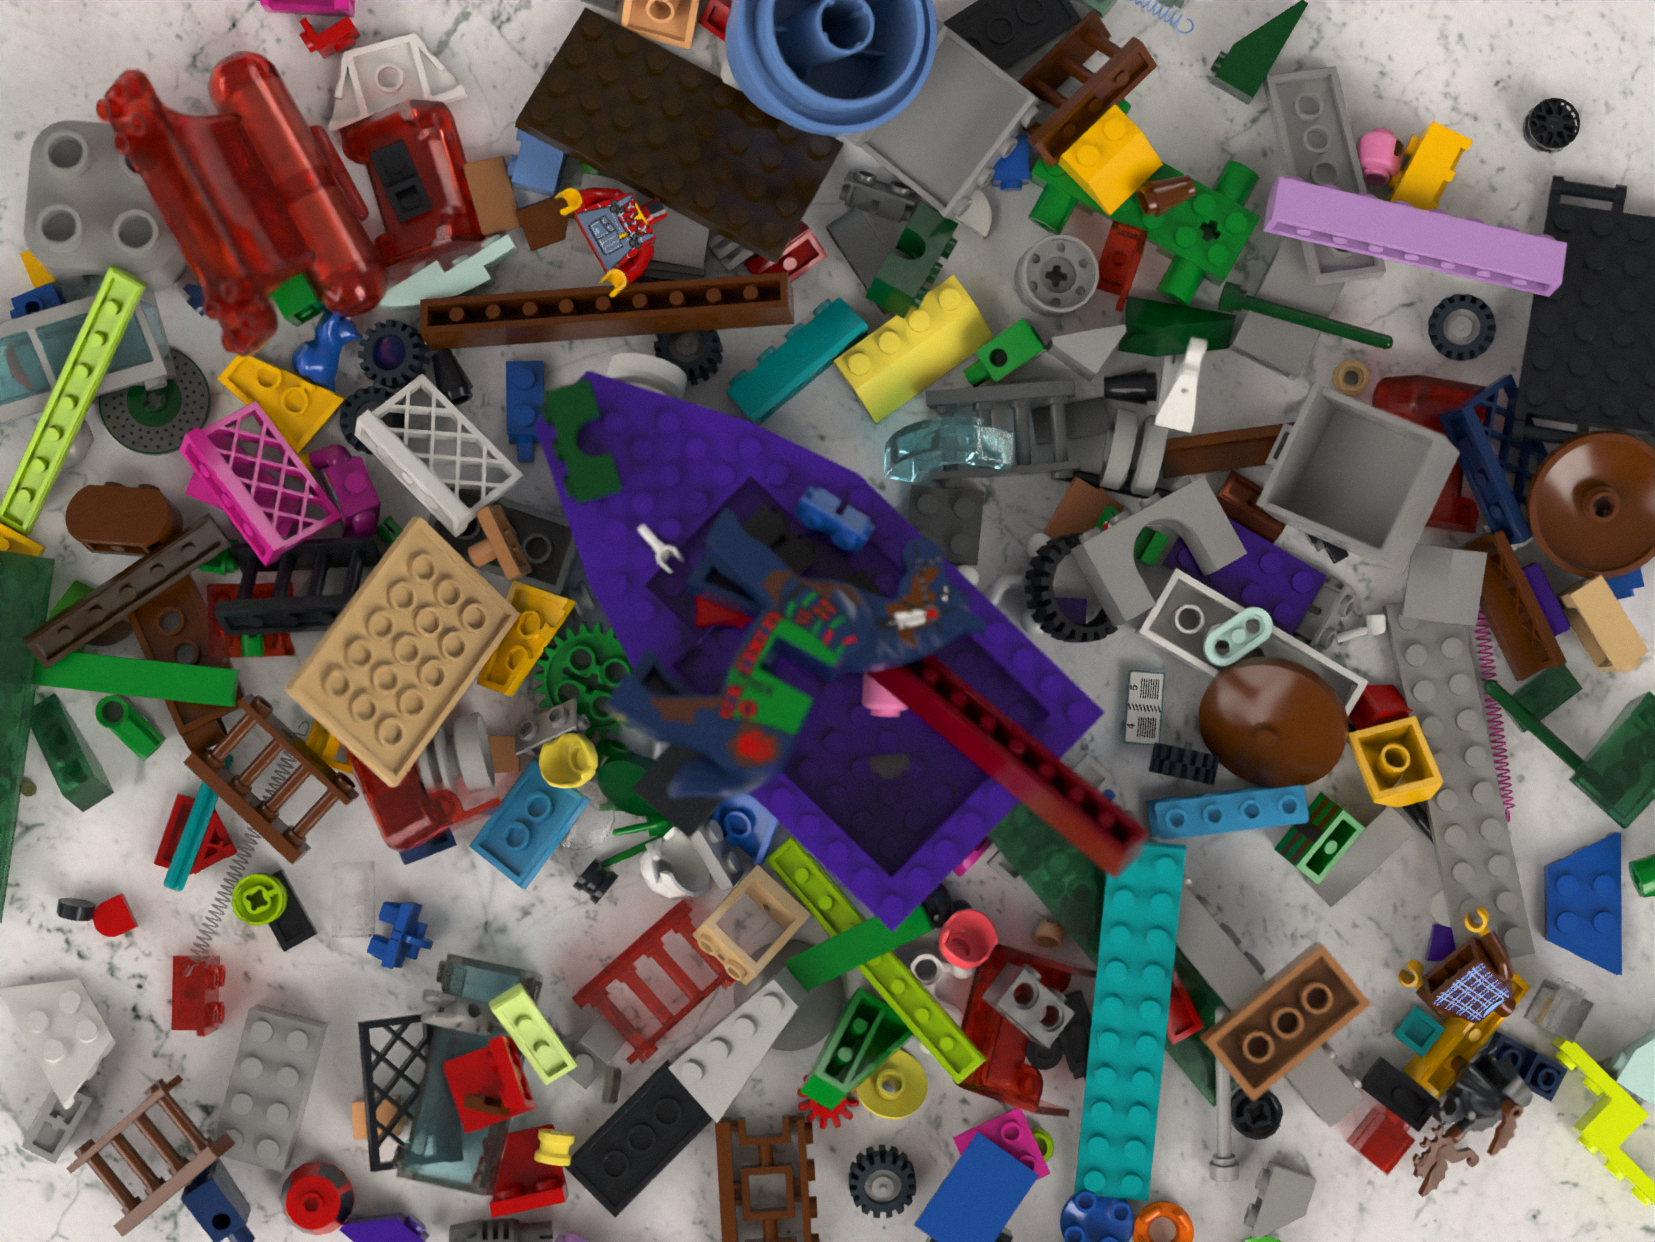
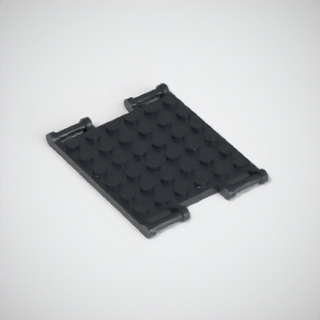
[1510,175,1655,444]

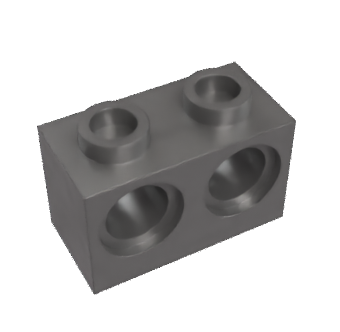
[981,962,1075,1049]

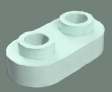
[1203,607,1273,666]

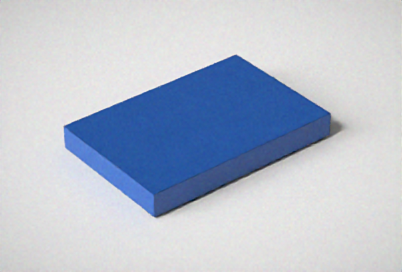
[913,1132,1039,1242]

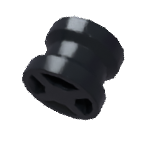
[573,858,619,905]

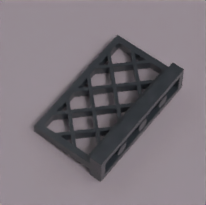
[358,1010,463,1172]

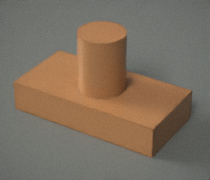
[468,504,532,580]

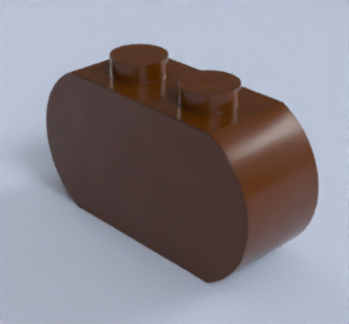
[65,482,183,557]

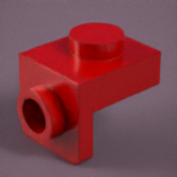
[299,16,361,59]

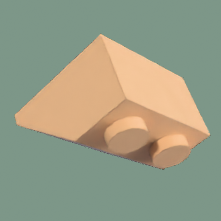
[621,0,704,50]

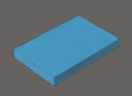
[469,757,591,890]

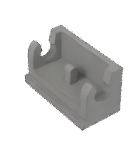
[22,1086,93,1164]

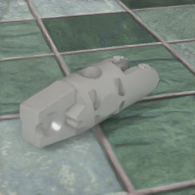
[421,989,507,1036]

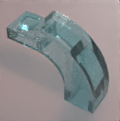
[884,417,1013,483]

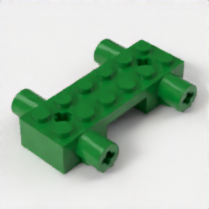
[1028,99,1261,306]

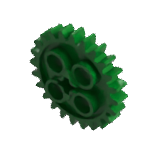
[533,620,634,740]

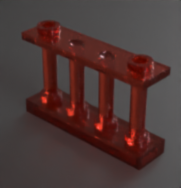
[572,898,736,1065]

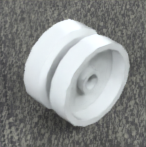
[605,353,687,400]

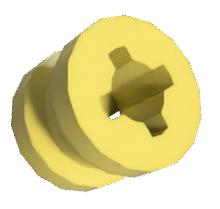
[534,1128,575,1166]

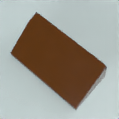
[516,196,578,251]

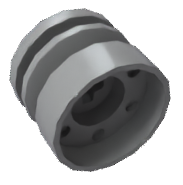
[1014,234,1099,317]
[416,712,495,801]

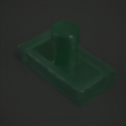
[1502,664,1583,733]

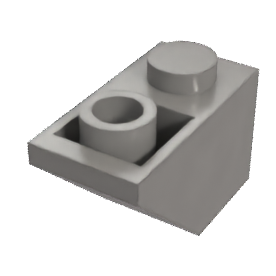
[1243,1161,1317,1239]

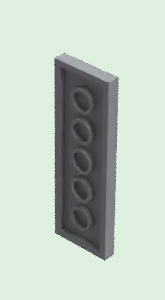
[1263,66,1386,287]

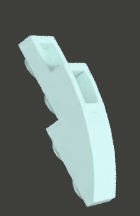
[374,234,518,311]

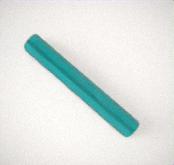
[163,754,233,891]

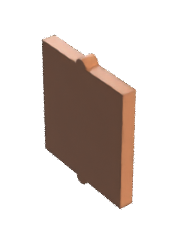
[1043,476,1125,538]

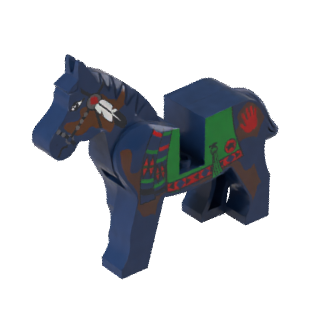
[606,508,986,799]

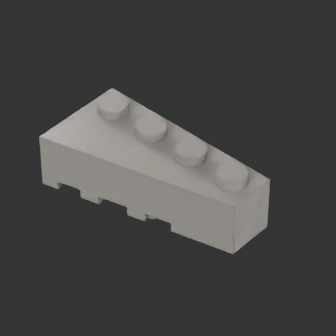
[668,966,809,1123]

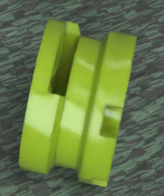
[231,872,288,926]

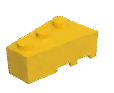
[1386,121,1473,211]

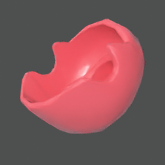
[938,908,998,970]

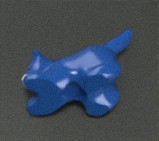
[292,306,363,415]

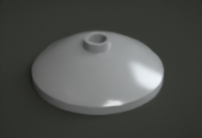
[733,940,844,1051]

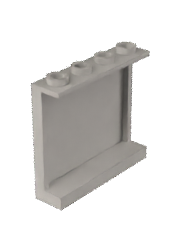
[844,19,1043,220]

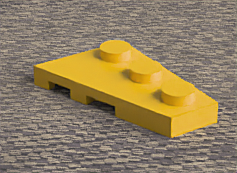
[477,580,577,697]

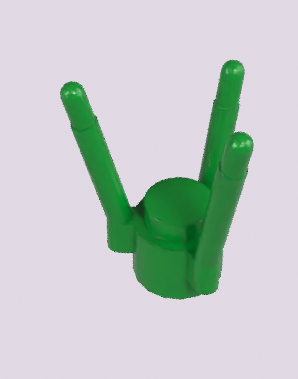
[598,803,675,868]

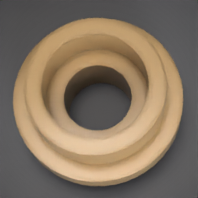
[1332,359,1370,397]

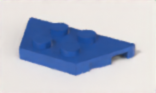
[1544,832,1622,975]

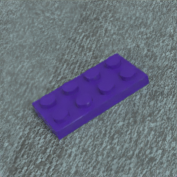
[1162,517,1327,636]

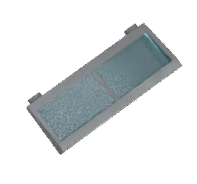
[0,289,177,424]

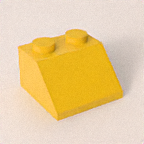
[1058,104,1163,217]
[1347,716,1444,808]

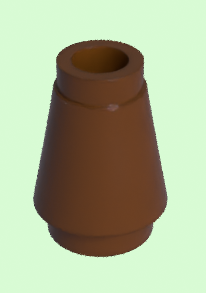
[1137,175,1195,217]

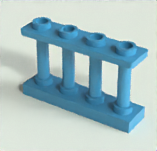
[1146,785,1309,840]

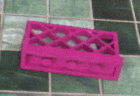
[179,401,342,567]

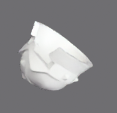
[639,827,713,899]

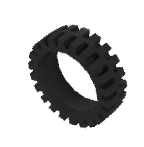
[1024,533,1123,643]

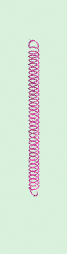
[1475,605,1515,822]

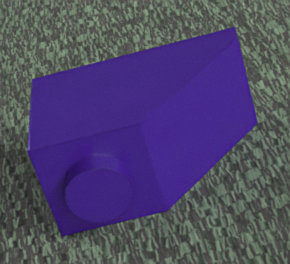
[339,1212,430,1242]

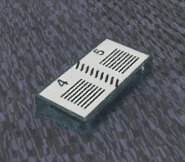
[1122,670,1165,746]

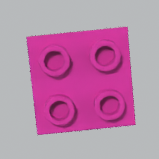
[953,1106,1051,1180]

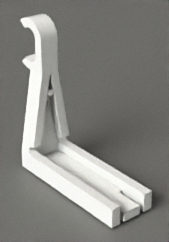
[1154,337,1207,433]

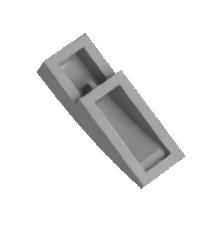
[1304,805,1416,907]

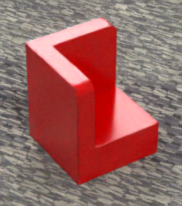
[1348,685,1413,730]

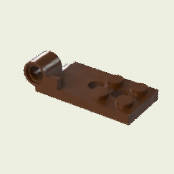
[127,574,246,753]

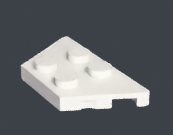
[328,33,468,134]
[0,979,116,1109]

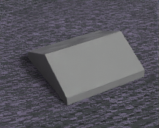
[1402,543,1487,626]

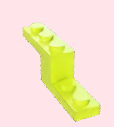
[1551,1037,1655,1207]

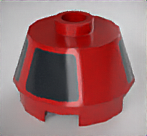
[280,1161,354,1235]

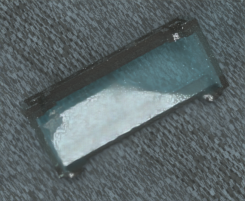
[393,953,544,1196]

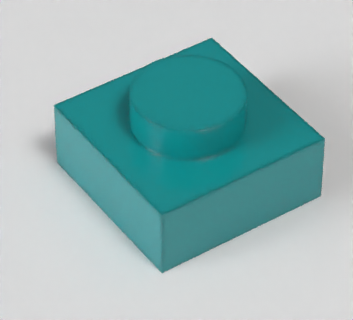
[1391,1005,1445,1058]

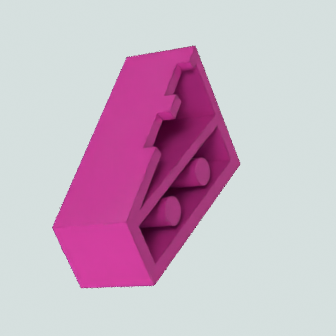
[184,434,308,538]

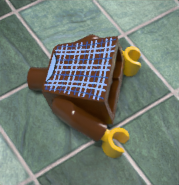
[1398,906,1516,1023]

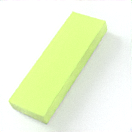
[488,982,577,1085]

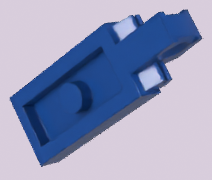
[506,361,544,463]

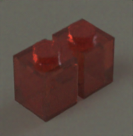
[1346,1107,1415,1175]

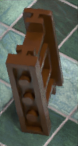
[715,1113,819,1242]

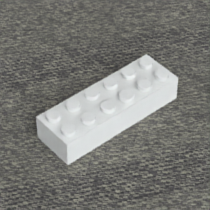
[1135,568,1369,718]

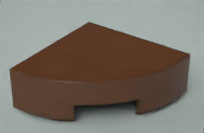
[463,1093,510,1117]

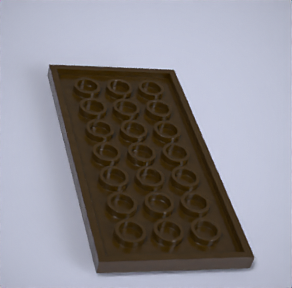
[515,7,844,264]

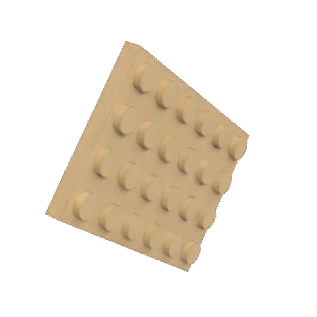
[284,516,521,787]

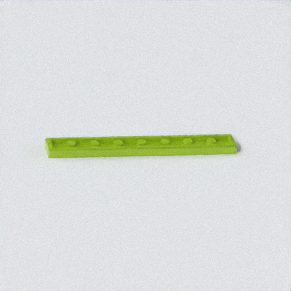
[0,264,147,536]
[765,835,987,1084]

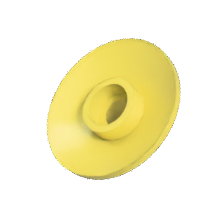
[856,1050,928,1119]

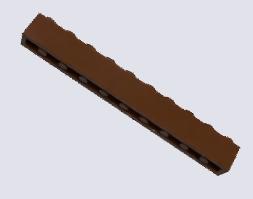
[420,272,794,350]

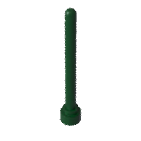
[1218,281,1393,350]
[1483,679,1626,809]

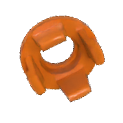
[1133,1201,1194,1242]

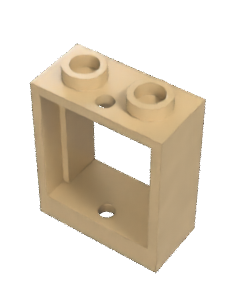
[1555,575,1649,674]
[692,864,811,986]

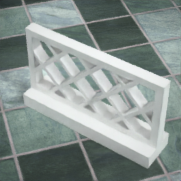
[355,374,523,537]

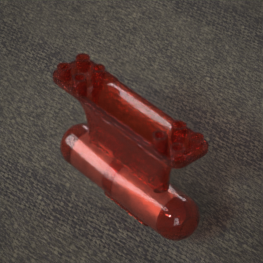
[96,51,389,357]

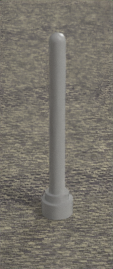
[1209,1005,1239,1182]

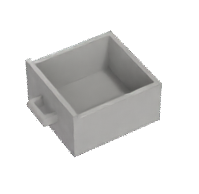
[1256,382,1460,574]

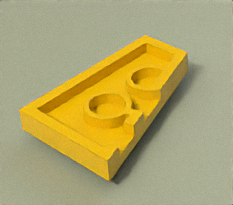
[217,351,347,453]

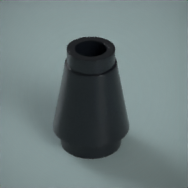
[431,349,473,406]
[1104,368,1157,405]

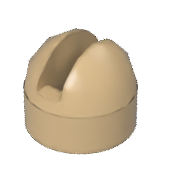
[1033,918,1064,949]

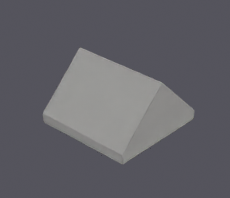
[1046,324,1126,382]

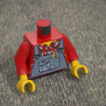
[555,187,668,297]

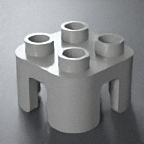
[24,120,194,292]

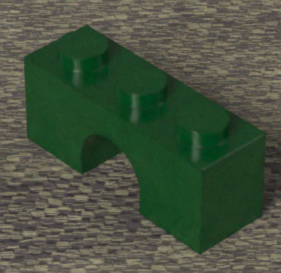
[865,202,959,319]
[541,379,624,505]

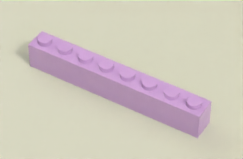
[1263,176,1567,297]

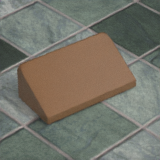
[463,156,522,237]

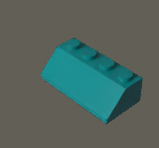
[727,297,868,426]

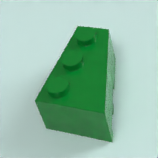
[800,988,914,1111]

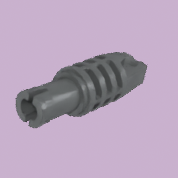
[449,1218,553,1242]

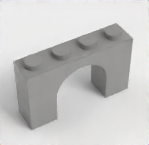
[1071,476,1247,628]

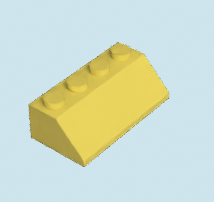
[833,274,994,424]

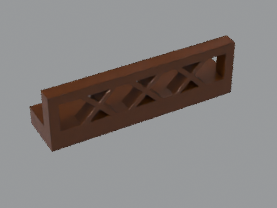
[1162,422,1295,479]
[1457,530,1567,681]

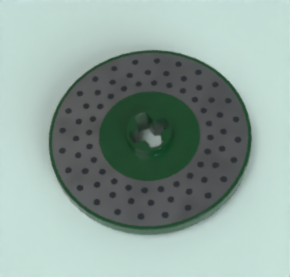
[99,347,211,456]

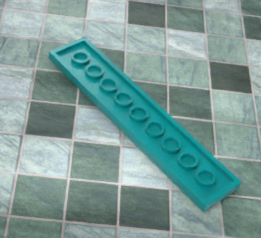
[1074,841,1186,1201]

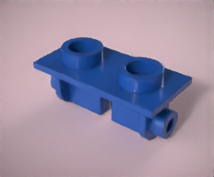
[793,486,875,555]

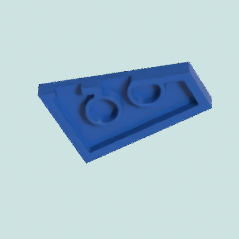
[710,793,780,868]

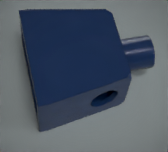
[181,1159,255,1242]

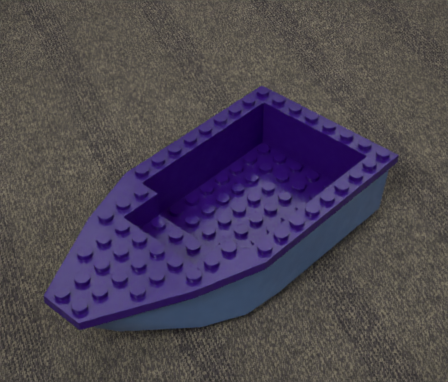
[534,370,1105,932]

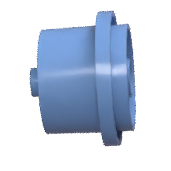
[725,0,937,136]

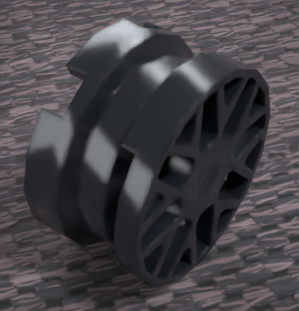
[1523,98,1580,154]
[1231,1088,1283,1140]

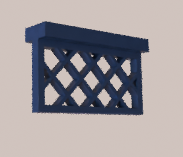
[1437,374,1548,545]

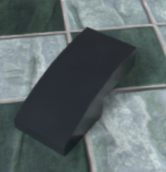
[369,138,434,223]

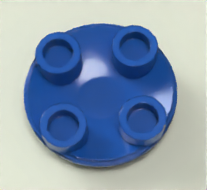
[1060,1189,1134,1242]

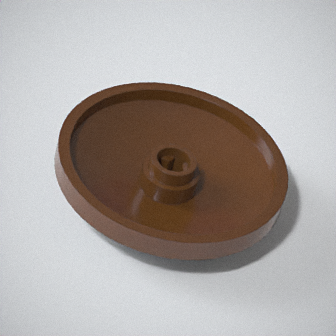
[1526,430,1655,579]
[1198,657,1349,788]

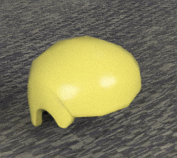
[538,732,598,789]

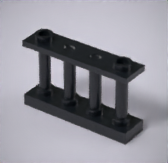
[214,536,382,636]

